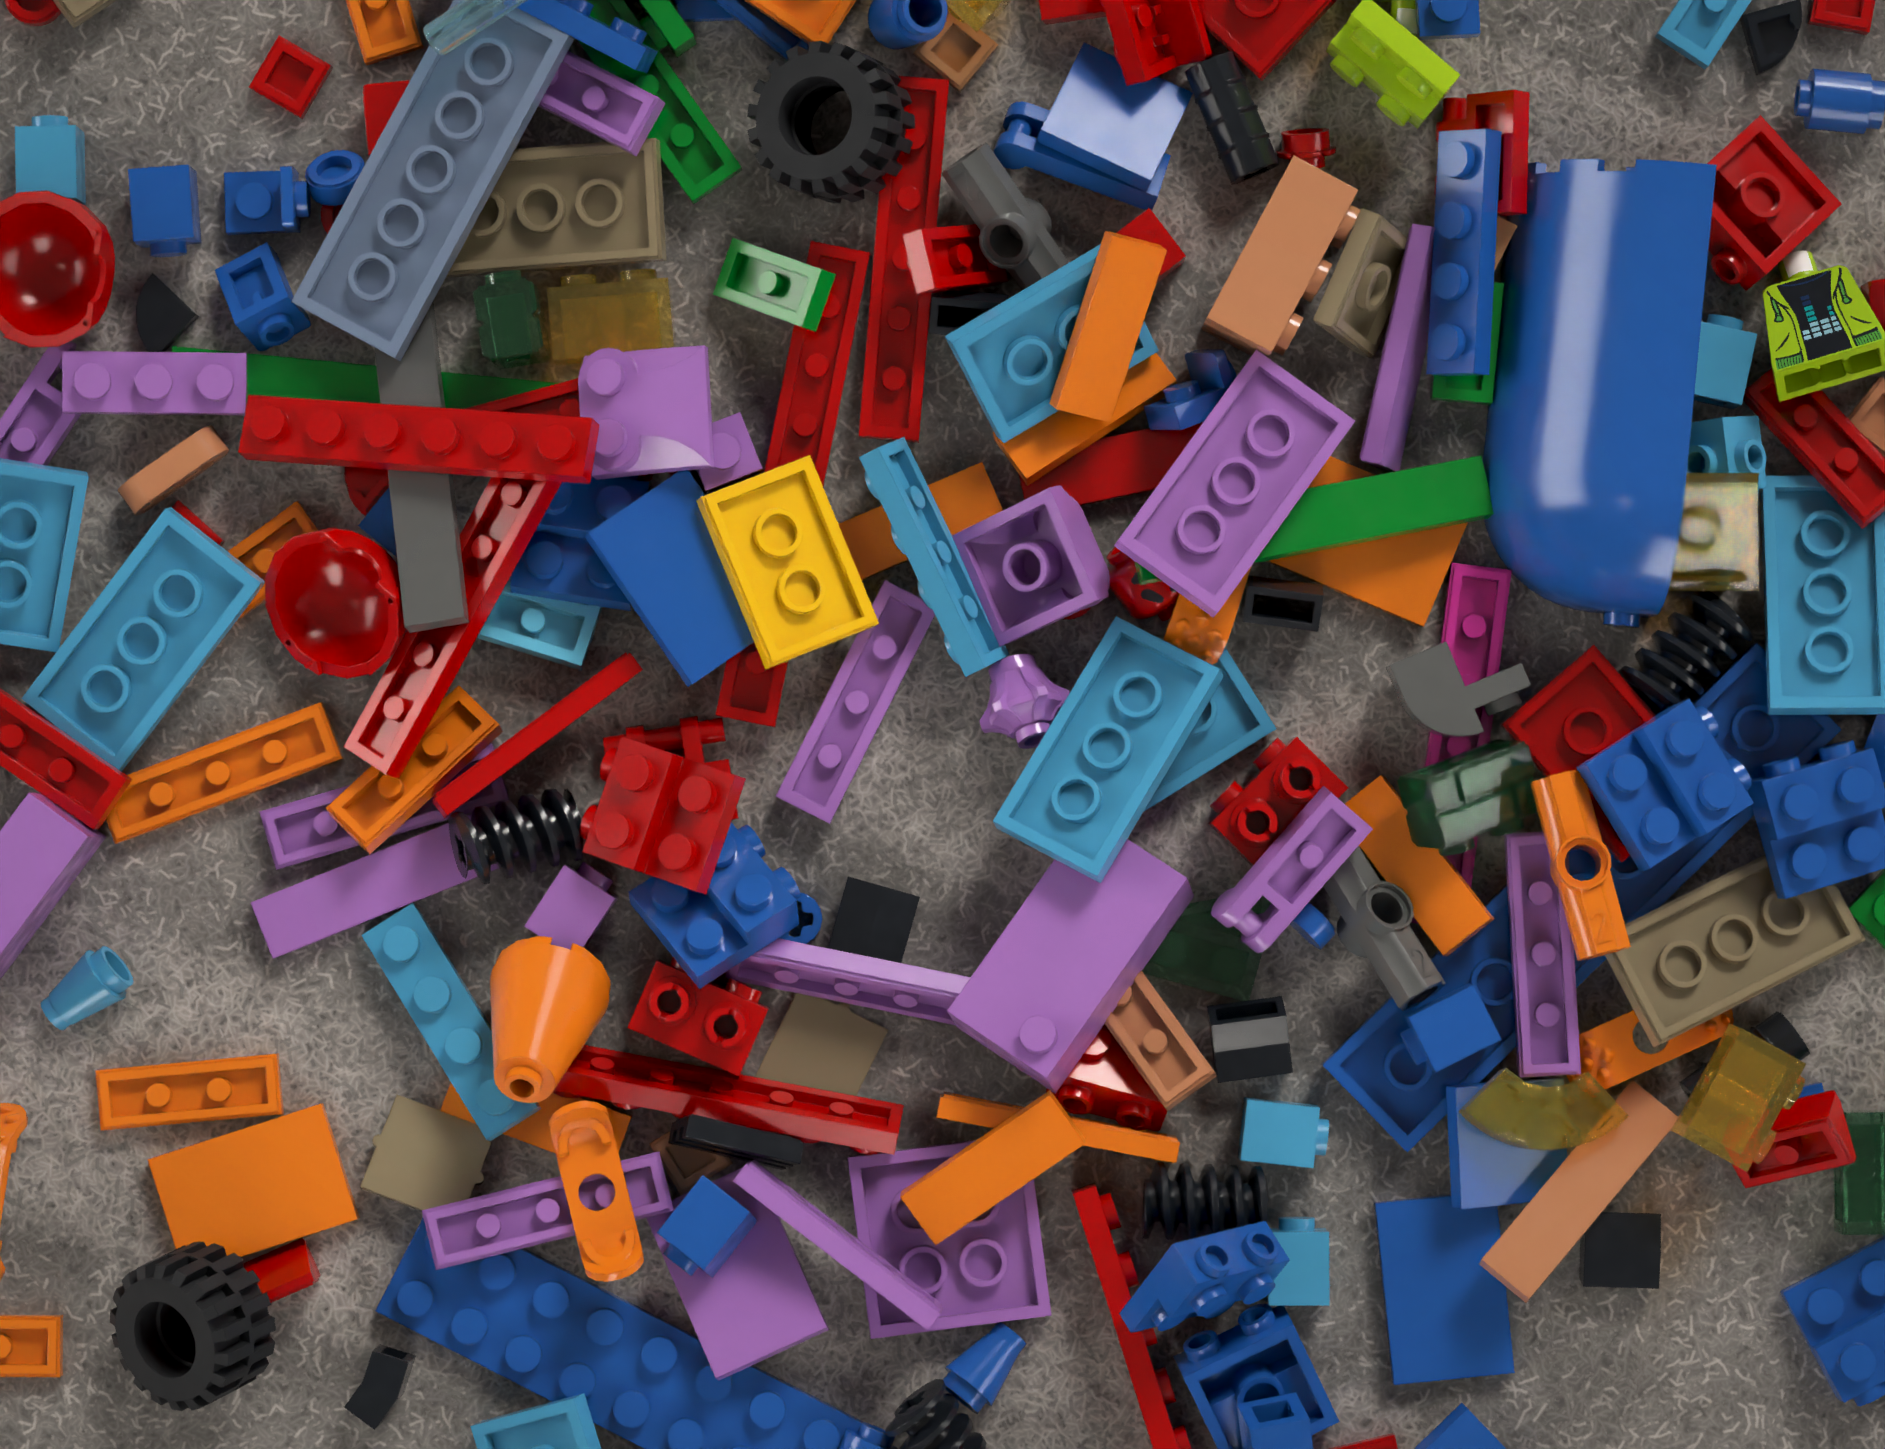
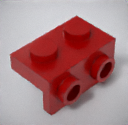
[1099,0,1212,86]
[1045,1024,1167,1131]

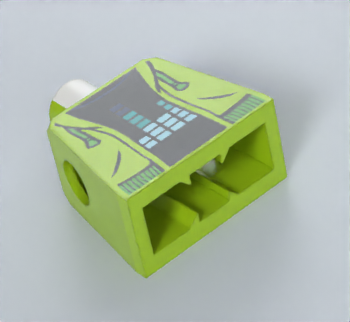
[1763,251,1885,402]

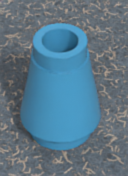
[41,946,133,1030]

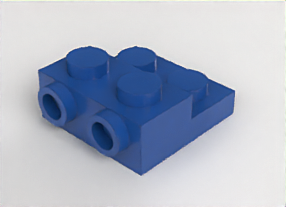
[510,475,649,611]
[1576,698,1754,872]
[1747,740,1885,899]
[628,822,801,989]
[1119,1221,1290,1333]
[1780,1236,1885,1406]
[1173,1304,1340,1449]

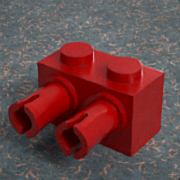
[1208,737,1348,866]
[627,957,770,1076]

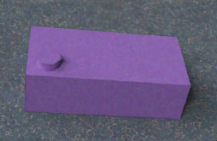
[0,792,107,980]
[947,839,1194,1094]

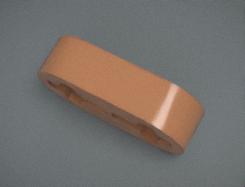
[118,425,229,516]

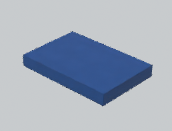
[584,470,754,687]
[1374,1195,1515,1385]

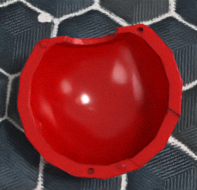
[0,191,115,348]
[265,527,406,679]

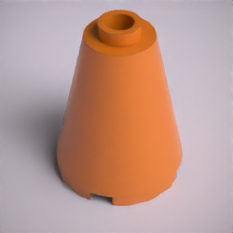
[490,936,611,1103]

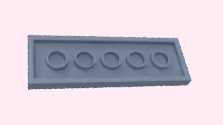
[291,0,574,361]

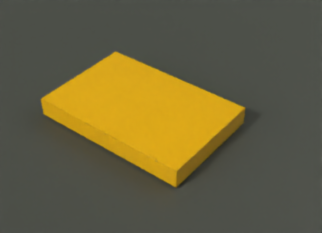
[696,455,879,670]

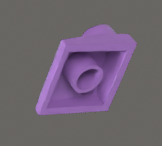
[578,345,714,480]
[952,485,1110,646]

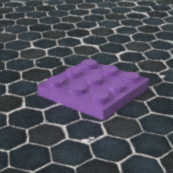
[847,1140,1052,1339]

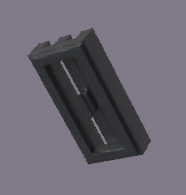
[668,1114,804,1170]

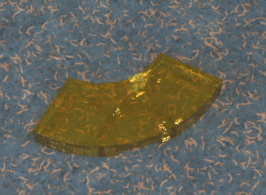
[1458,1068,1629,1151]

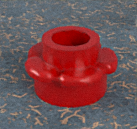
[1277,128,1336,168]

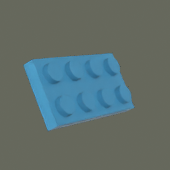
[1760,475,1885,715]
[21,507,265,772]
[993,616,1223,883]

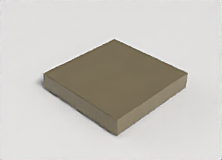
[1313,208,1407,359]

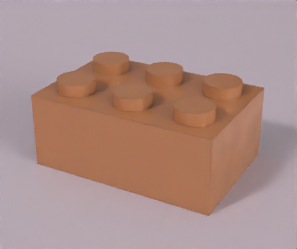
[1201,155,1360,357]

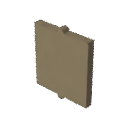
[755,993,888,1096]
[360,1095,493,1212]

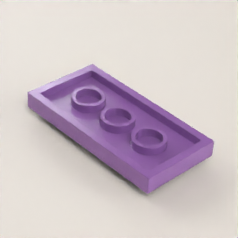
[1114,349,1355,618]

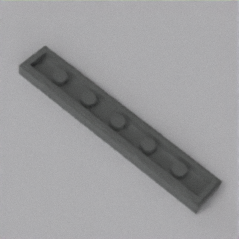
[374,301,469,633]

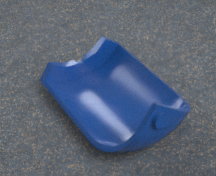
[1483,159,1717,628]

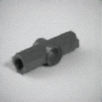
[941,143,1069,290]
[1323,846,1446,1011]

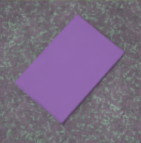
[646,1168,829,1381]

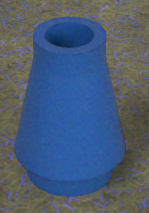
[943,1322,1027,1414]

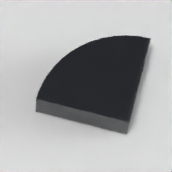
[1740,0,1802,75]
[136,273,199,352]

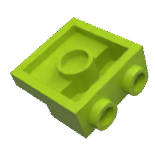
[1326,0,1460,129]

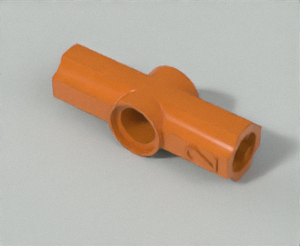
[1530,770,1631,961]

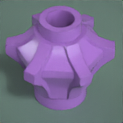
[979,654,1070,749]

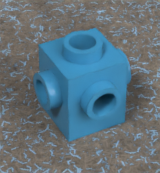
[1684,416,1767,507]

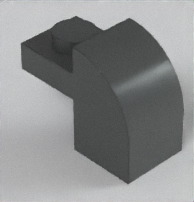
[1385,642,1531,738]

